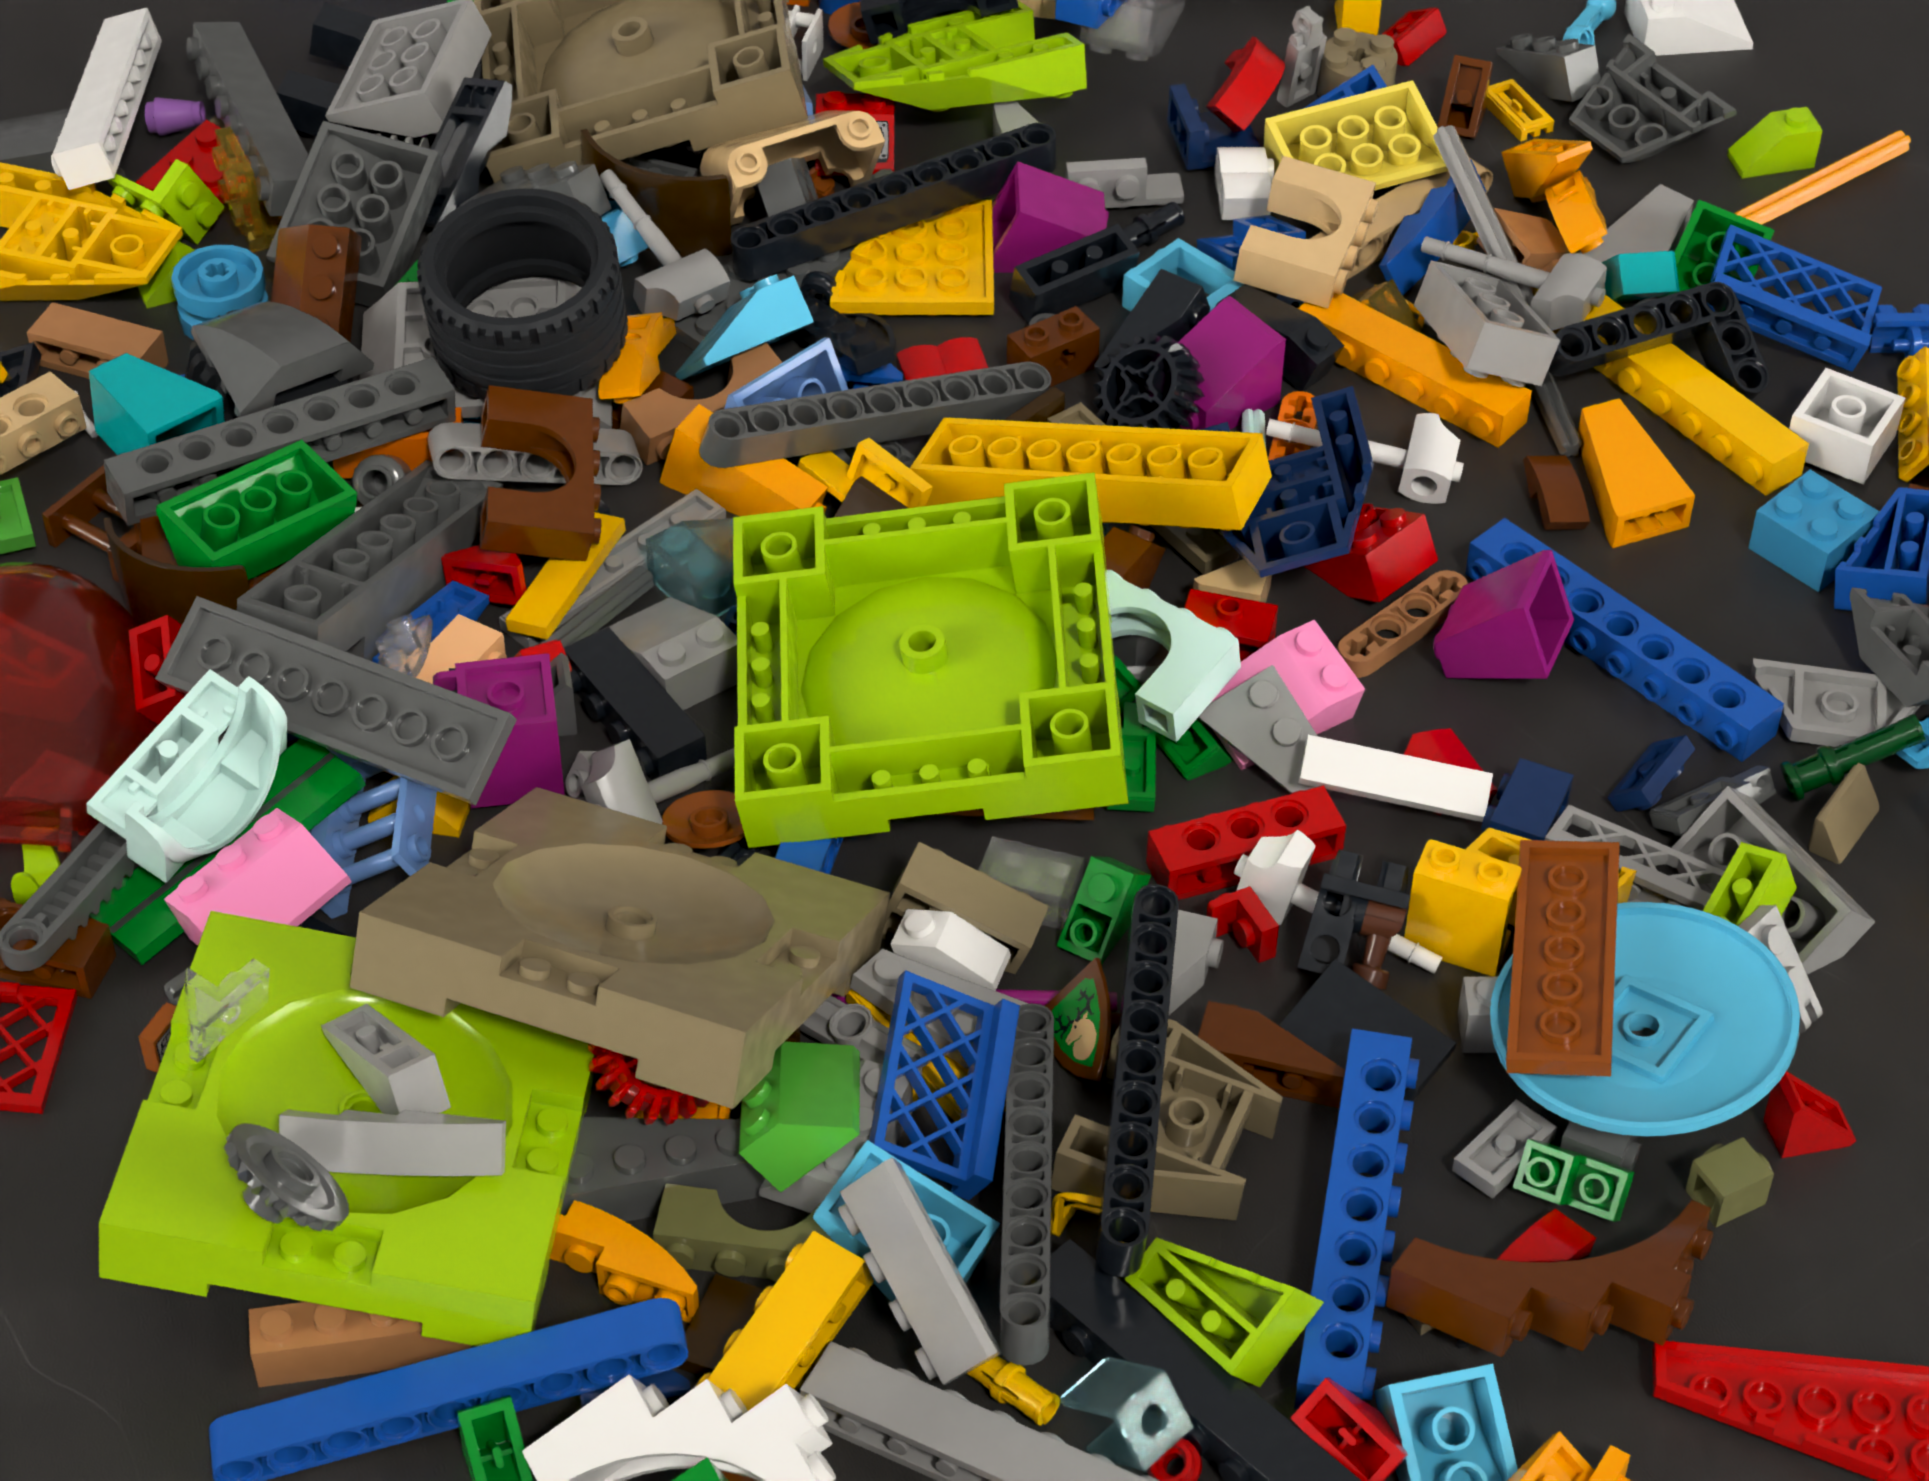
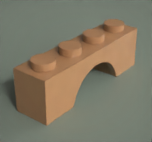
[620,342,782,465]

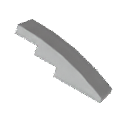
[279,1110,506,1176]

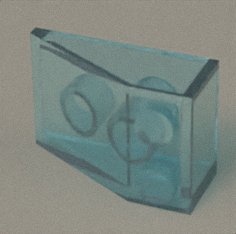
[645,518,737,617]

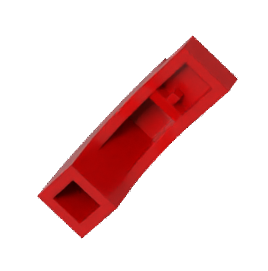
[1205,36,1286,132]

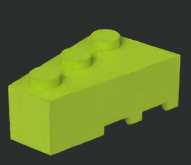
[1124,1237,1324,1387]

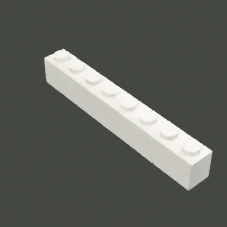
[51,7,162,190]

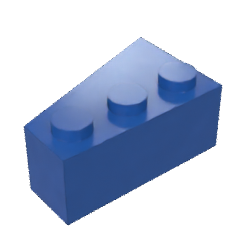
[1834,487,1929,611]

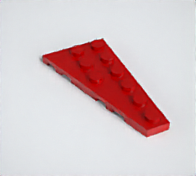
[1652,1341,1929,1481]

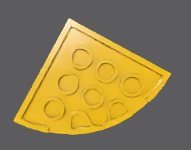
[830,199,994,316]

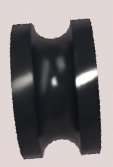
[800,271,837,307]

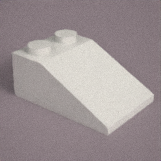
[1624,0,1753,56]

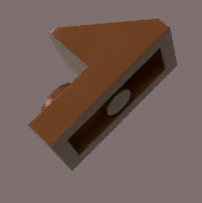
[1437,55,1494,139]

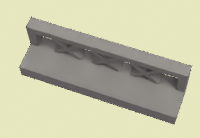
[1544,805,1725,911]

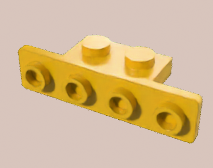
[1897,346,1929,482]
[797,438,933,508]

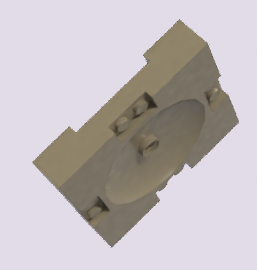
[473,0,808,183]
[350,787,890,1109]

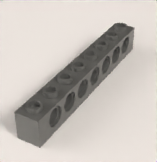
[104,357,456,526]

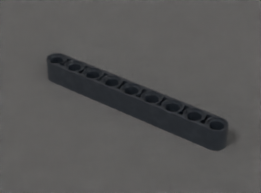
[730,123,1056,280]
[1096,884,1179,1277]

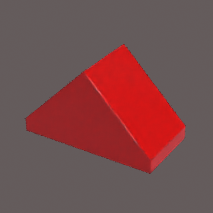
[441,545,527,605]
[1763,1071,1857,1158]
[1290,1377,1408,1481]

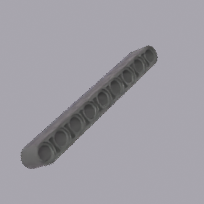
[699,362,1051,468]
[1000,1003,1054,1366]

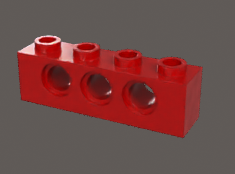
[1146,785,1346,900]

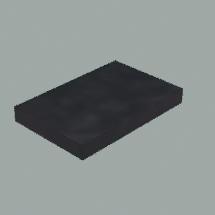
[1279,959,1456,1101]

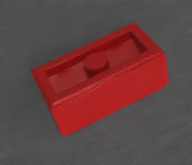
[1382,7,1447,66]

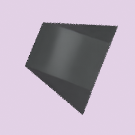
[1569,34,1737,163]
[0,108,126,183]
[191,301,374,418]
[1850,587,1929,707]

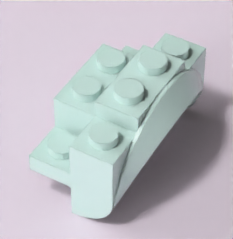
[86,669,287,883]

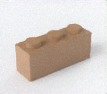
[27,302,169,379]

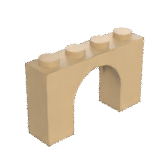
[1233,156,1379,309]

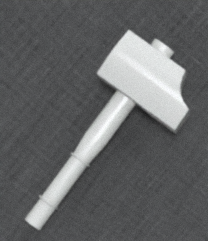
[1266,413,1464,504]
[1234,830,1443,974]

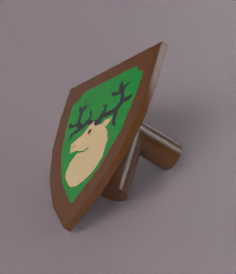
[1045,958,1120,1081]

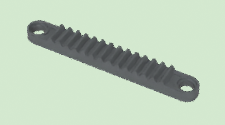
[0,726,229,971]

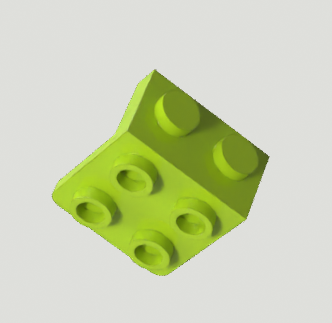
[107,159,225,245]

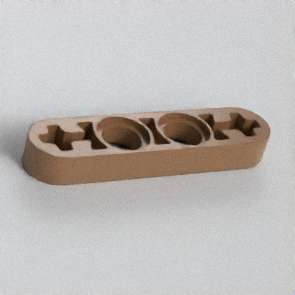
[1337,570,1468,678]

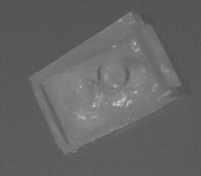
[1079,0,1185,61]

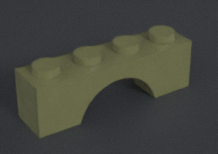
[653,1183,834,1282]

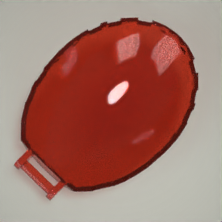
[0,562,158,852]

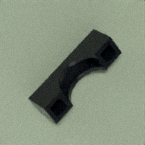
[860,0,1019,44]

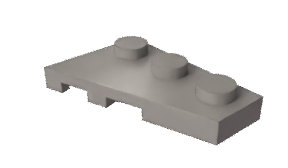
[1198,665,1332,794]
[850,949,1028,1069]

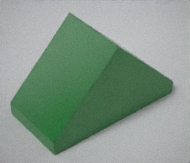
[456,1395,533,1481]

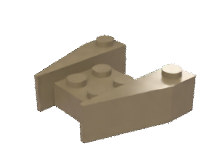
[1052,1019,1283,1221]

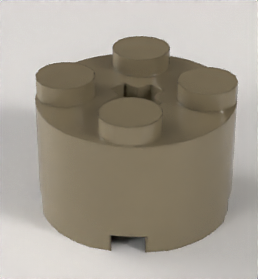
[1317,27,1398,98]

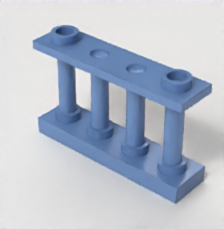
[311,749,437,919]

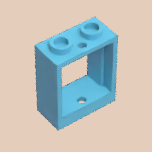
[1122,238,1252,312]

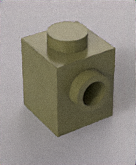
[1685,1137,1774,1228]

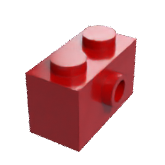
[1184,589,1278,662]

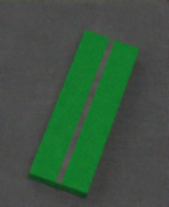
[89,738,366,965]

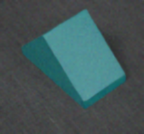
[1601,251,1680,304]

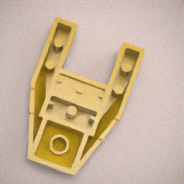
[0,162,183,301]

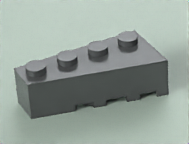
[561,1117,764,1222]

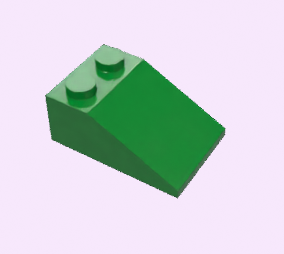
[1657,200,1775,298]

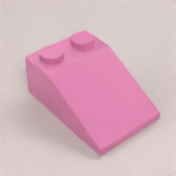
[1212,620,1365,770]

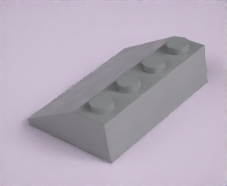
[325,0,492,137]

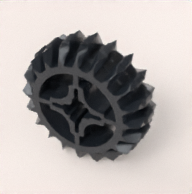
[1092,333,1205,429]

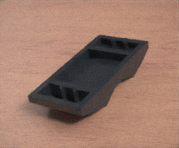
[424,77,512,228]

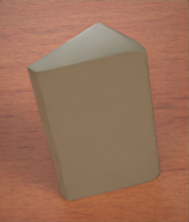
[1808,763,1879,864]

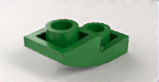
[1513,1139,1635,1222]

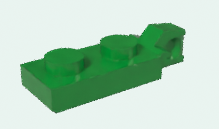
[1107,702,1156,812]

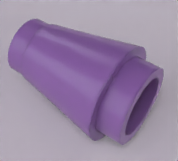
[145,97,206,136]

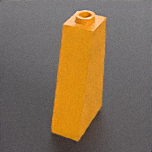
[1578,398,1695,548]
[659,404,828,516]

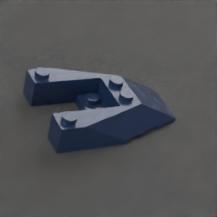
[1200,386,1374,578]

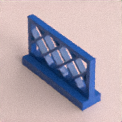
[1706,224,1882,372]
[869,970,1020,1200]

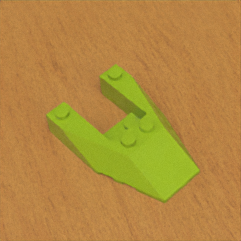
[823,0,1087,112]

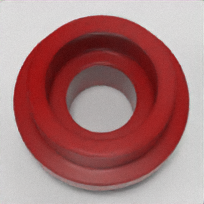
[1147,1437,1202,1481]

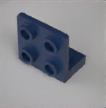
[1167,84,1260,170]

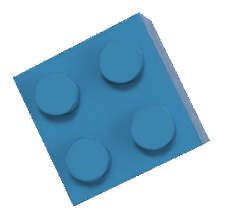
[1748,469,1880,592]

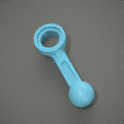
[1563,0,1616,45]

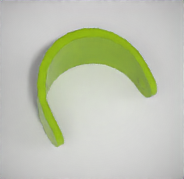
[11,826,61,905]

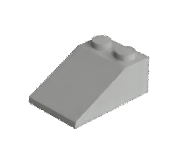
[596,597,737,711]

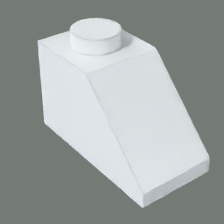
[891,909,1011,991]

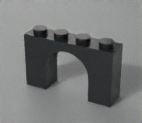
[277,2,379,136]

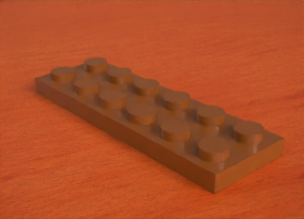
[1506,840,1619,1077]

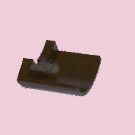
[580,129,732,257]
[103,518,250,628]

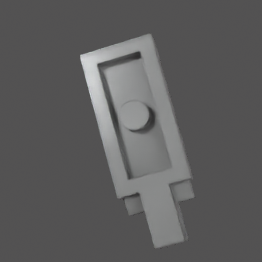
[1276,6,1327,107]

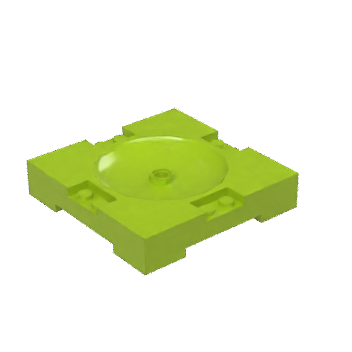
[733,472,1128,848]
[99,911,597,1346]

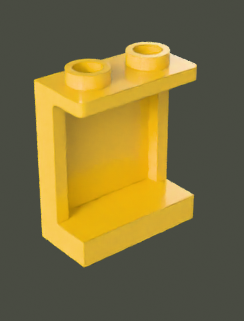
[1404,840,1522,977]

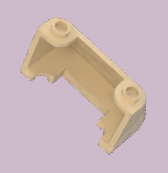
[700,110,885,225]

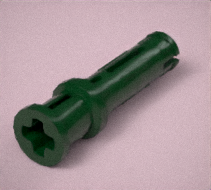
[1780,714,1926,802]

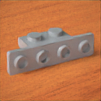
[1065,158,1184,208]

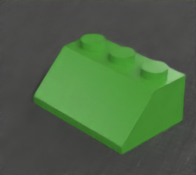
[739,1042,860,1193]

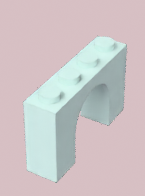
[1107,570,1241,742]

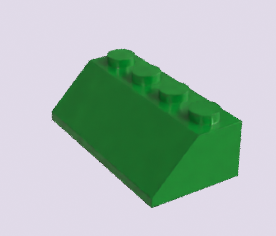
[156,439,358,580]

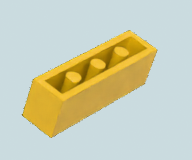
[695,1230,874,1411]

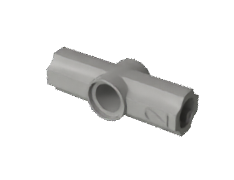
[800,996,927,1075]

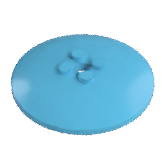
[1490,902,1800,1136]

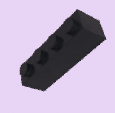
[564,627,707,780]

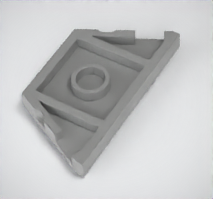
[1750,658,1921,747]

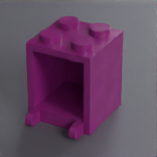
[433,653,565,808]

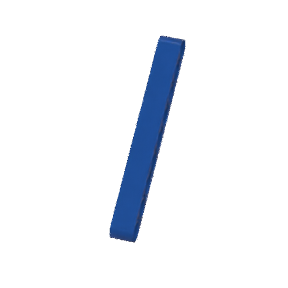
[208,1298,688,1481]

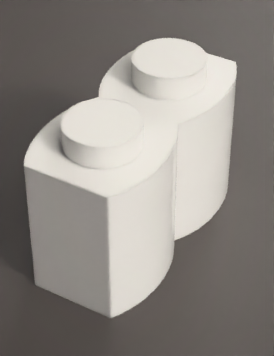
[1215,147,1274,220]

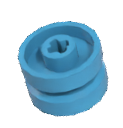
[171,245,269,340]

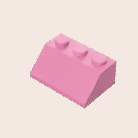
[164,808,352,945]

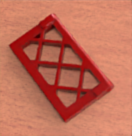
[0,981,78,1114]

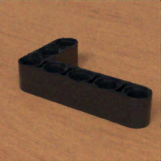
[1548,282,1770,401]

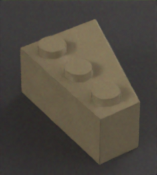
[882,842,1049,974]

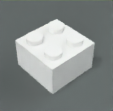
[1789,368,1905,484]

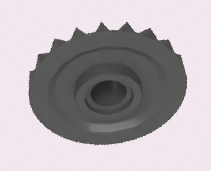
[224,1123,349,1231]

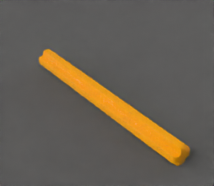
[1734,130,1911,225]

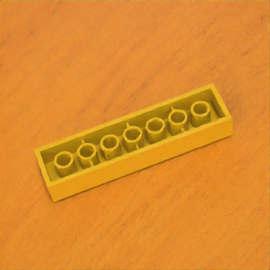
[910,417,1272,531]

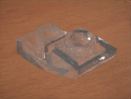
[375,614,433,678]

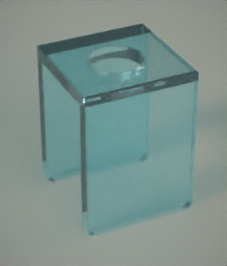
[1060,1357,1194,1471]

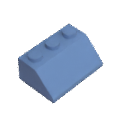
[724,337,849,459]

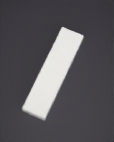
[1298,735,1493,822]

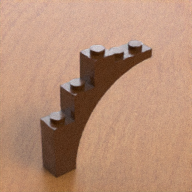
[1386,1200,1713,1357]

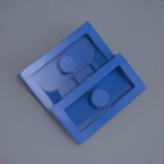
[1197,215,1306,272]

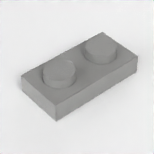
[1452,1099,1557,1199]

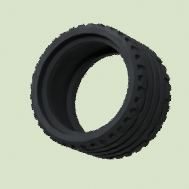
[417,188,628,401]

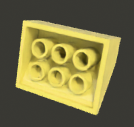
[1264,80,1448,191]

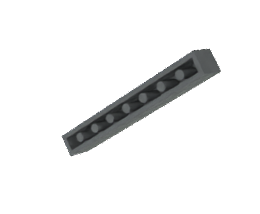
[187,21,308,216]

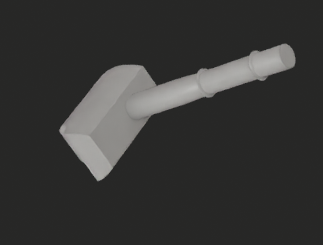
[600,169,730,321]
[1421,236,1607,331]
[581,739,735,824]

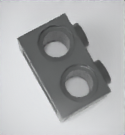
[757,158,819,217]

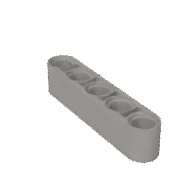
[427,422,643,485]

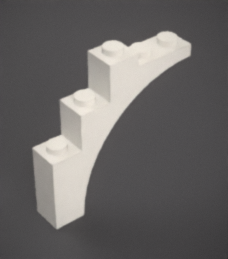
[522,1375,836,1481]

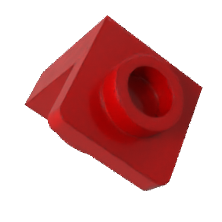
[1206,886,1279,963]

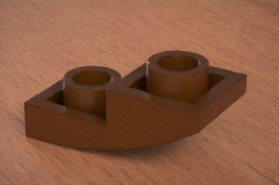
[1523,456,1591,530]

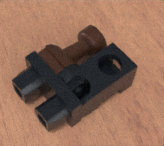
[1297,849,1411,990]

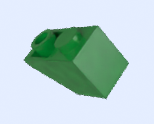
[1057,856,1151,965]

